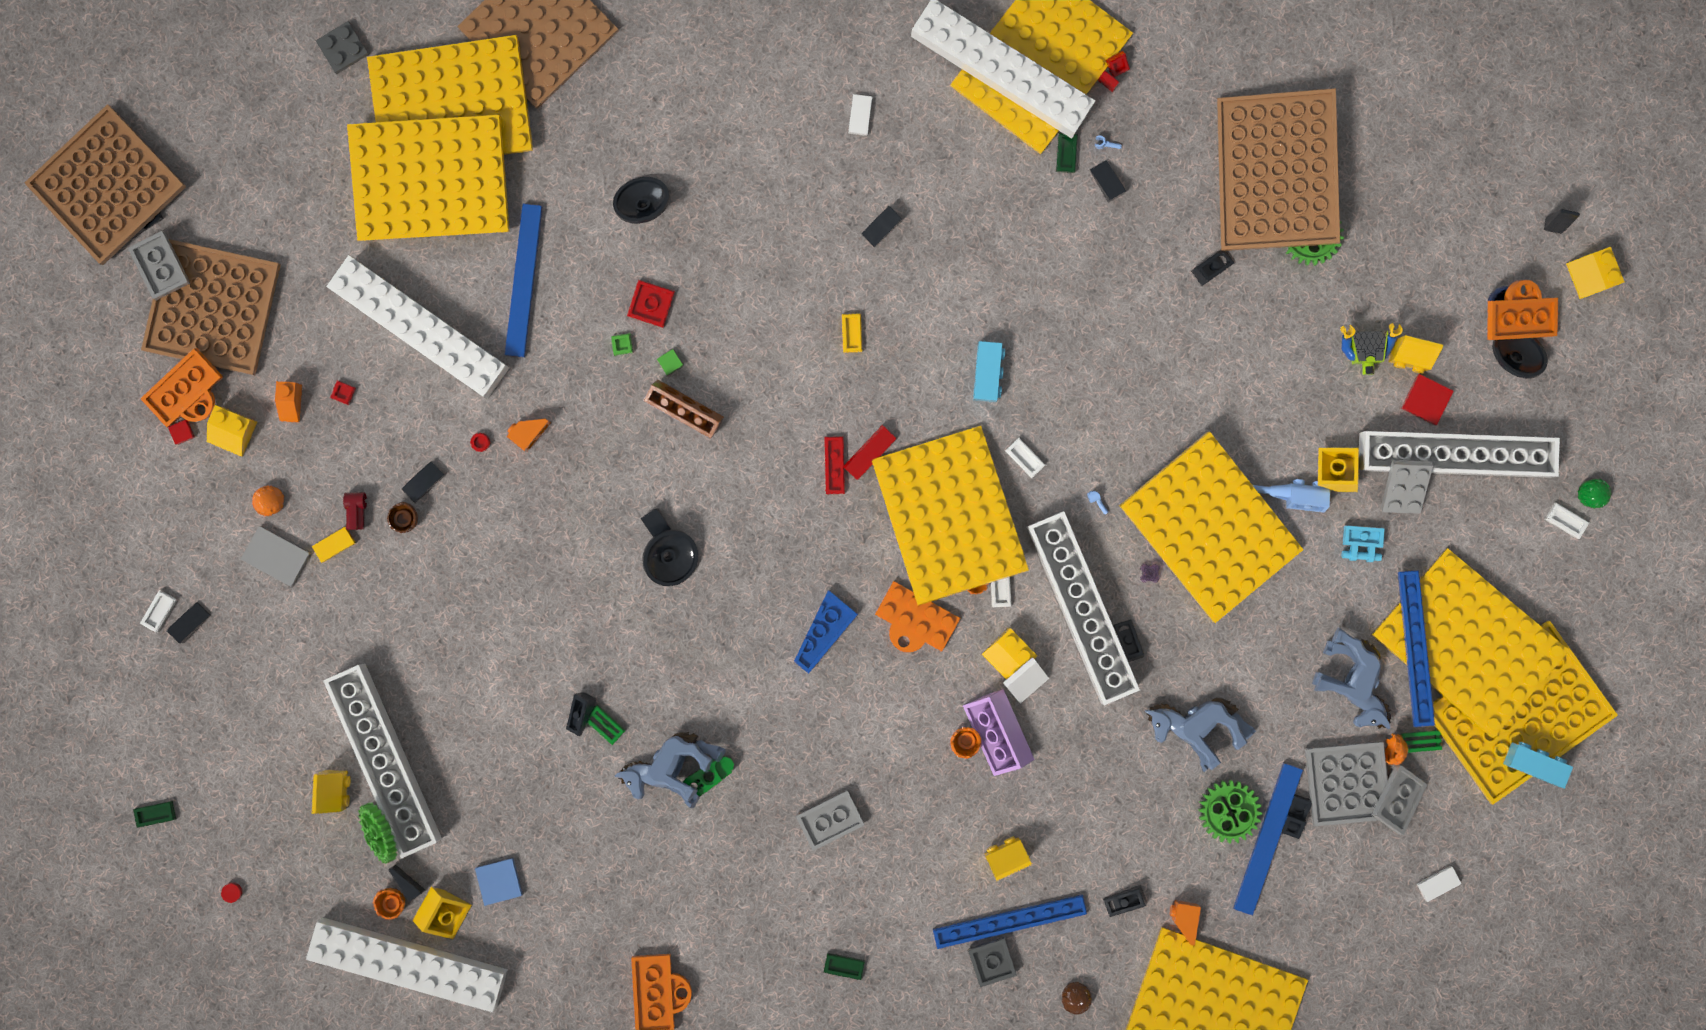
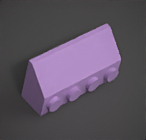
[963,689,1035,776]

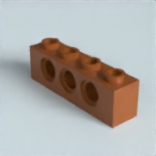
[644,379,724,439]

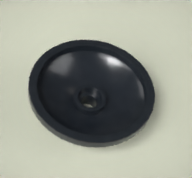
[613,177,670,224]
[1492,338,1548,379]
[642,530,698,586]

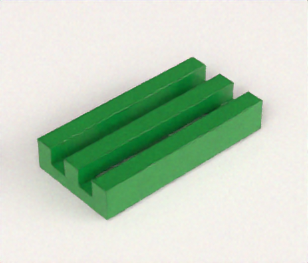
[587,705,626,745]
[1400,730,1442,753]

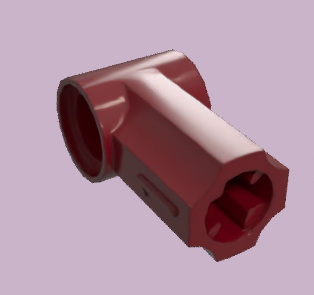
[343,492,367,530]

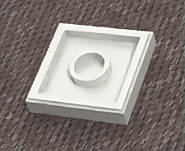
[1004,658,1049,703]

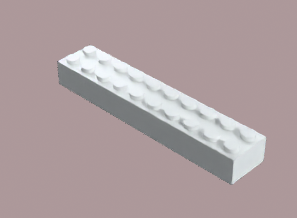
[911,0,1095,139]
[326,255,510,399]
[1358,431,1560,478]
[1027,511,1140,705]
[323,664,442,858]
[306,918,508,1012]

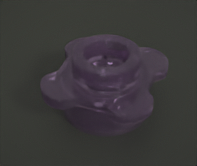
[1140,564,1159,583]

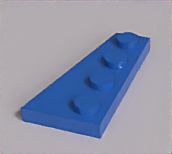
[794,590,858,674]

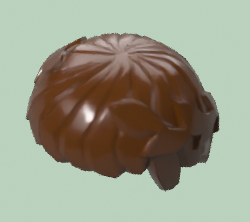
[387,502,418,533]
[1062,982,1092,1015]

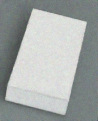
[849,94,872,136]
[1005,438,1045,478]
[1545,503,1589,539]
[991,577,1011,607]
[140,590,178,633]
[1417,866,1461,902]

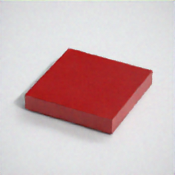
[627,280,675,328]
[1401,374,1454,425]

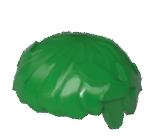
[1577,479,1612,509]

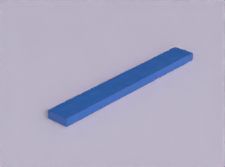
[505,204,543,358]
[1398,570,1435,727]
[1233,763,1303,916]
[933,895,1087,949]

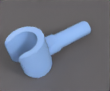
[1095,135,1121,149]
[1087,491,1108,514]

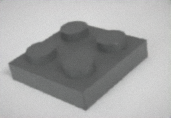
[315,21,369,74]
[968,937,1017,988]

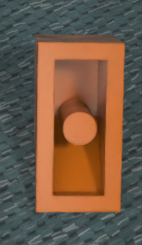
[275,381,302,423]
[506,419,552,452]
[1169,900,1201,946]

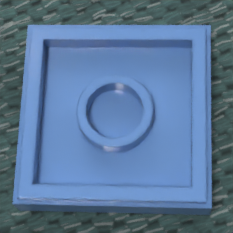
[475,858,523,906]

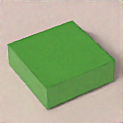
[611,334,633,356]
[657,349,684,376]

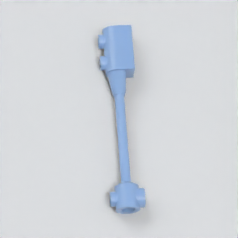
[1253,479,1330,512]

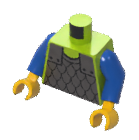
[1340,323,1403,375]

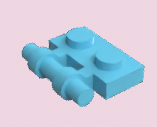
[1341,526,1384,562]

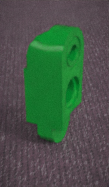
[683,756,734,797]

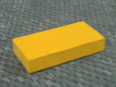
[842,314,862,353]
[312,527,356,563]

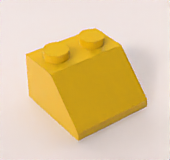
[1566,247,1624,299]
[1388,335,1443,373]
[207,405,257,457]
[1318,448,1359,492]
[982,627,1037,680]
[312,770,351,814]
[984,836,1032,881]
[412,887,472,939]

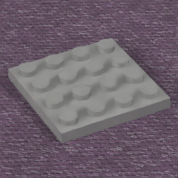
[1305,741,1387,826]

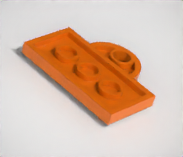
[1487,280,1558,340]
[140,348,223,427]
[875,581,960,652]
[631,954,692,1030]

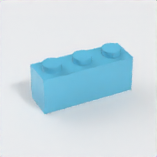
[973,341,1005,402]
[1503,742,1573,789]

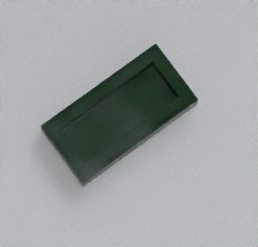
[1056,133,1078,173]
[133,801,176,828]
[823,953,865,980]

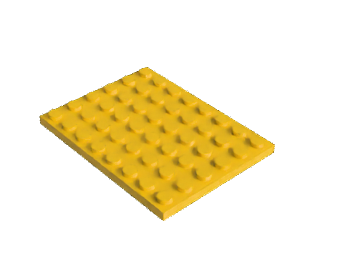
[950,0,1133,154]
[367,35,533,155]
[347,115,510,241]
[872,426,1029,606]
[1119,431,1304,623]
[1371,548,1570,738]
[1433,621,1618,805]
[1126,927,1308,1030]

